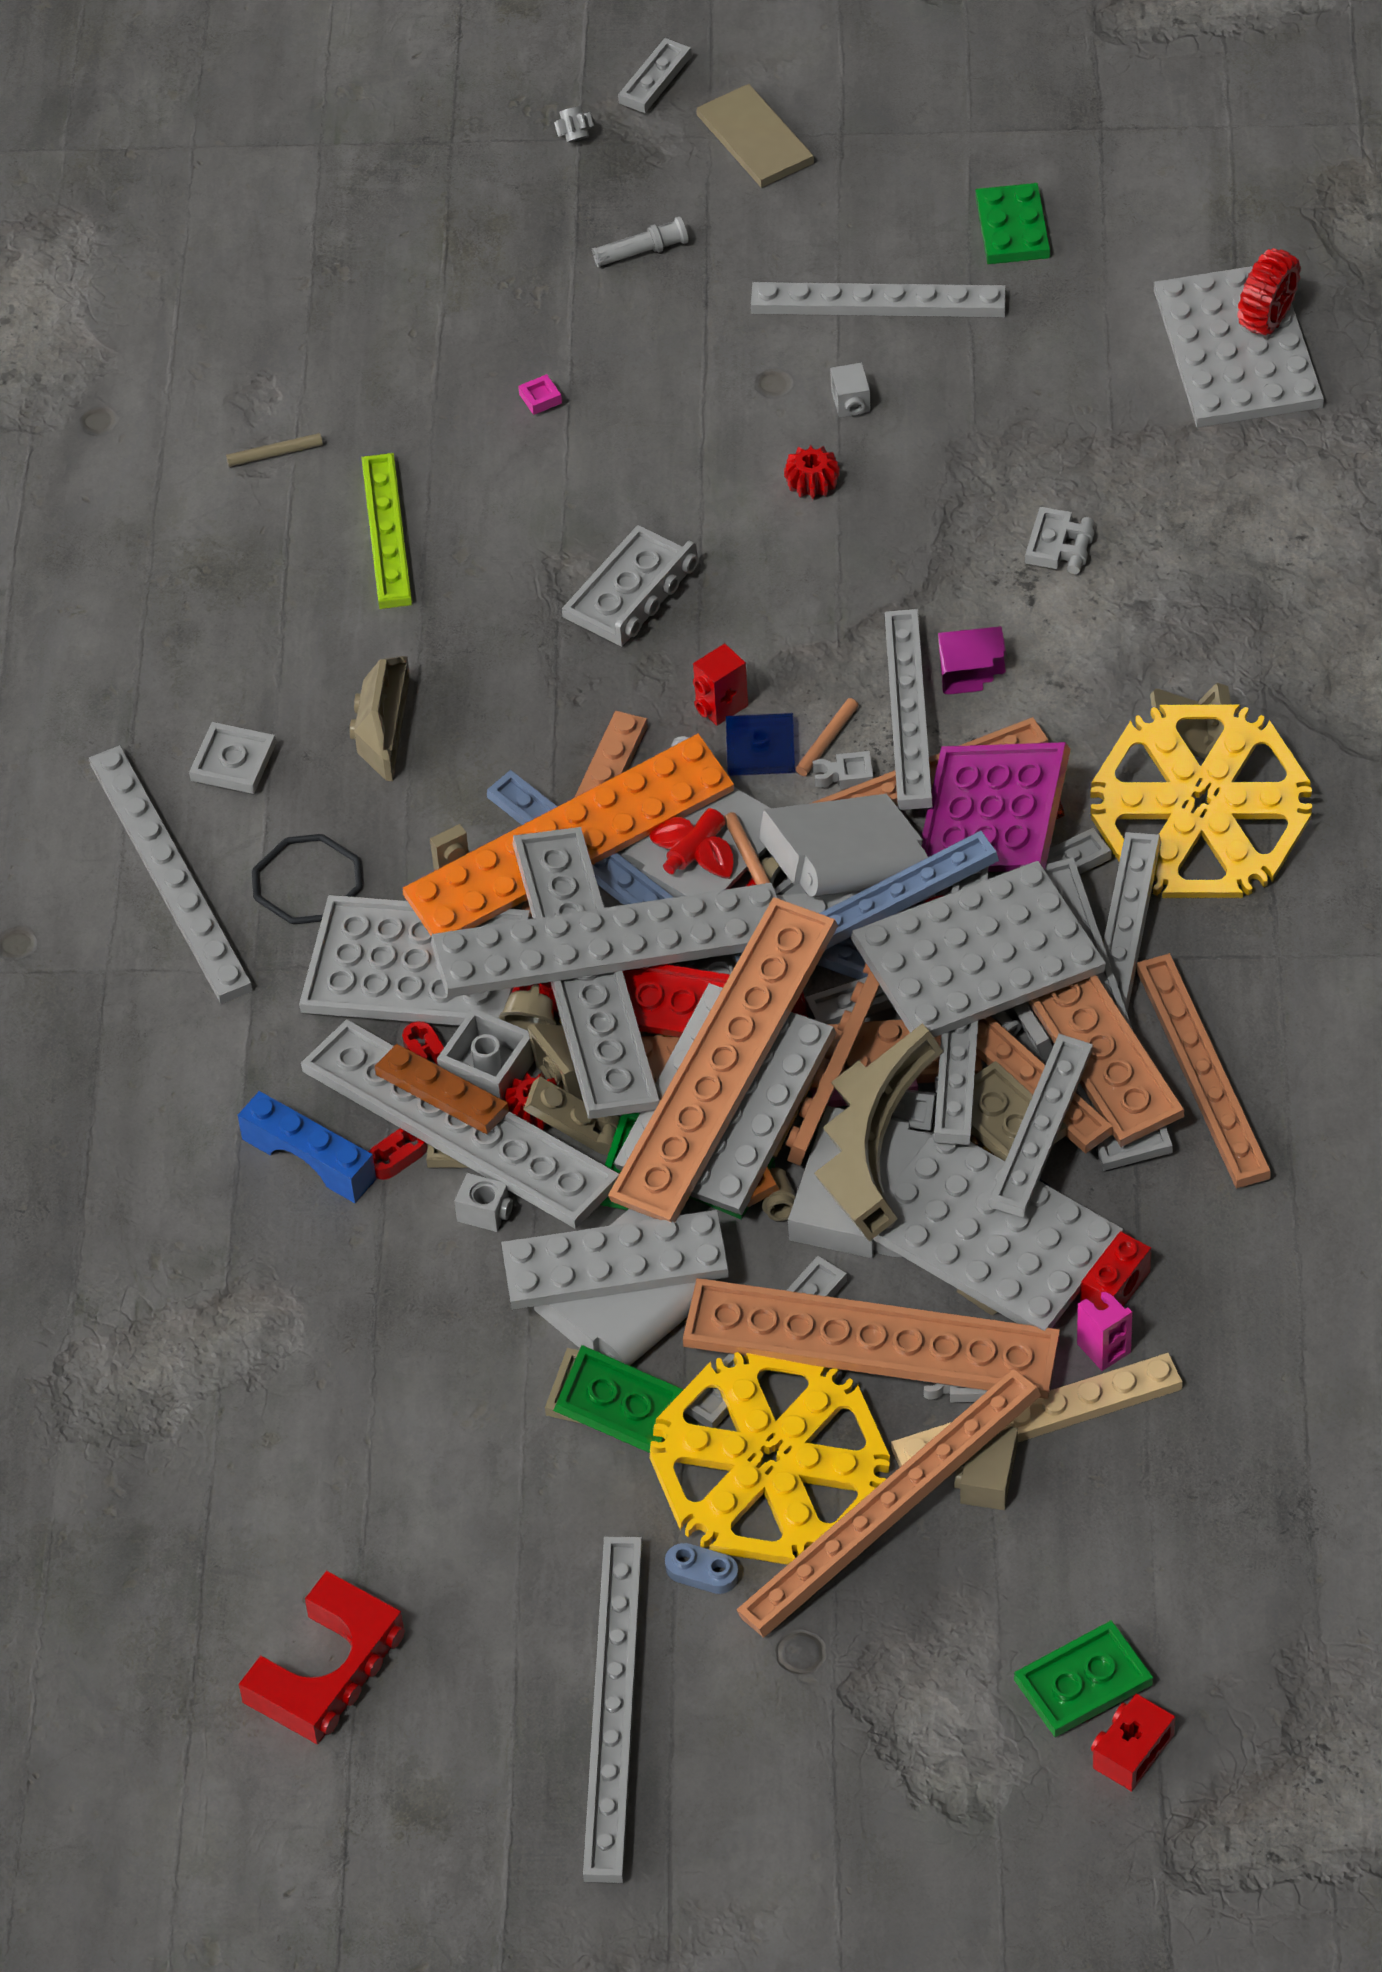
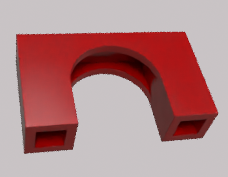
[239,1570,405,1745]

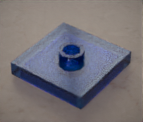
[726,713,795,776]

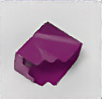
[938,626,1007,694]

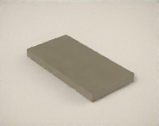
[697,84,814,188]

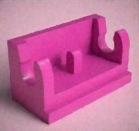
[1077,1292,1132,1371]

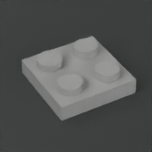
[189,722,276,794]

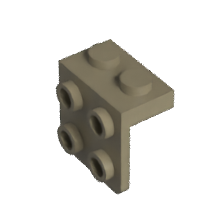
[1150,682,1232,759]

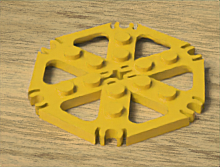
[1090,705,1312,898]
[649,1352,890,1565]

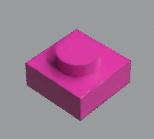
[518,374,562,415]

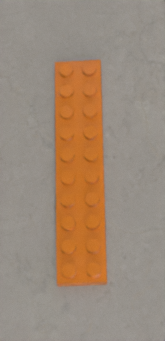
[403,733,734,937]

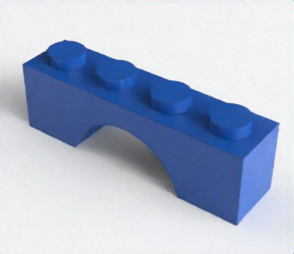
[238,1091,376,1203]

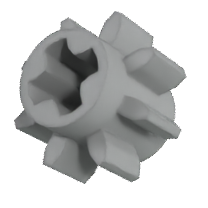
[554,106,594,142]

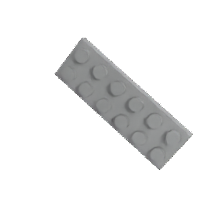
[501,1210,729,1310]

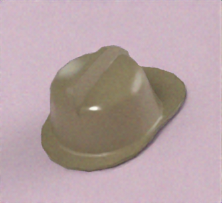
[498,984,557,1030]

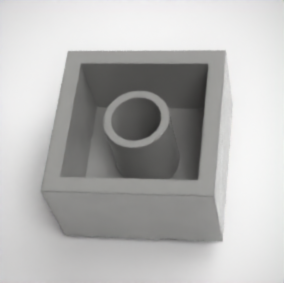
[437,1008,535,1102]

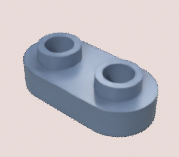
[665,1543,739,1594]

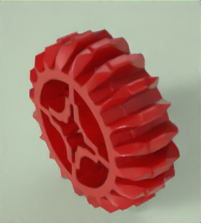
[1237,248,1301,336]

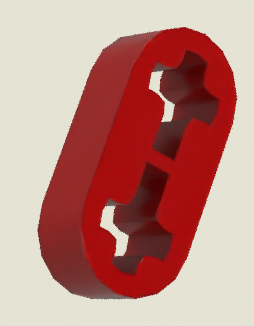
[402,1021,444,1064]
[368,1128,428,1180]

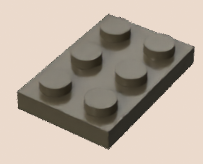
[971,1061,1068,1161]

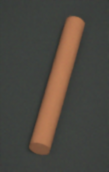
[795,698,858,776]
[724,812,771,885]

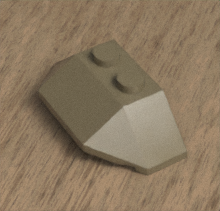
[350,656,410,781]

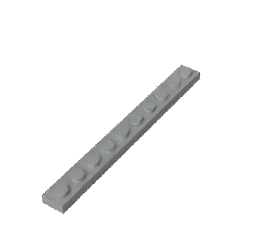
[89,745,252,1004]
[934,866,989,1145]
[583,1537,642,1883]

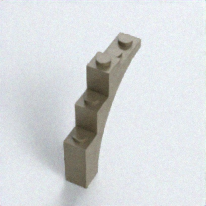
[814,1023,943,1242]

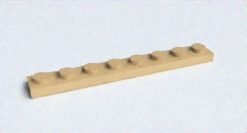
[891,1353,1182,1468]

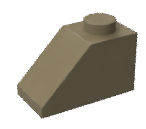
[954,1427,1018,1511]

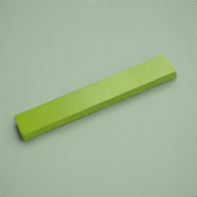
[361,453,412,609]

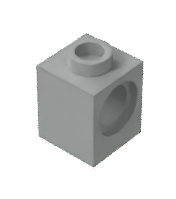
[830,362,870,417]
[454,1173,513,1232]

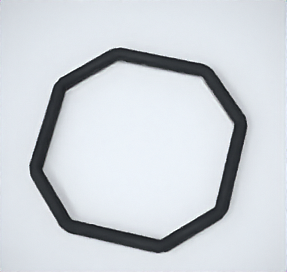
[251,834,363,924]

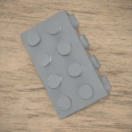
[562,525,698,647]

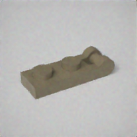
[523,1077,620,1155]

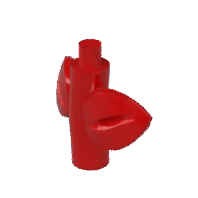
[649,808,734,879]

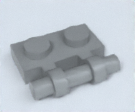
[1025,507,1095,574]

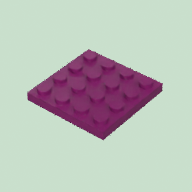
[921,742,1071,872]

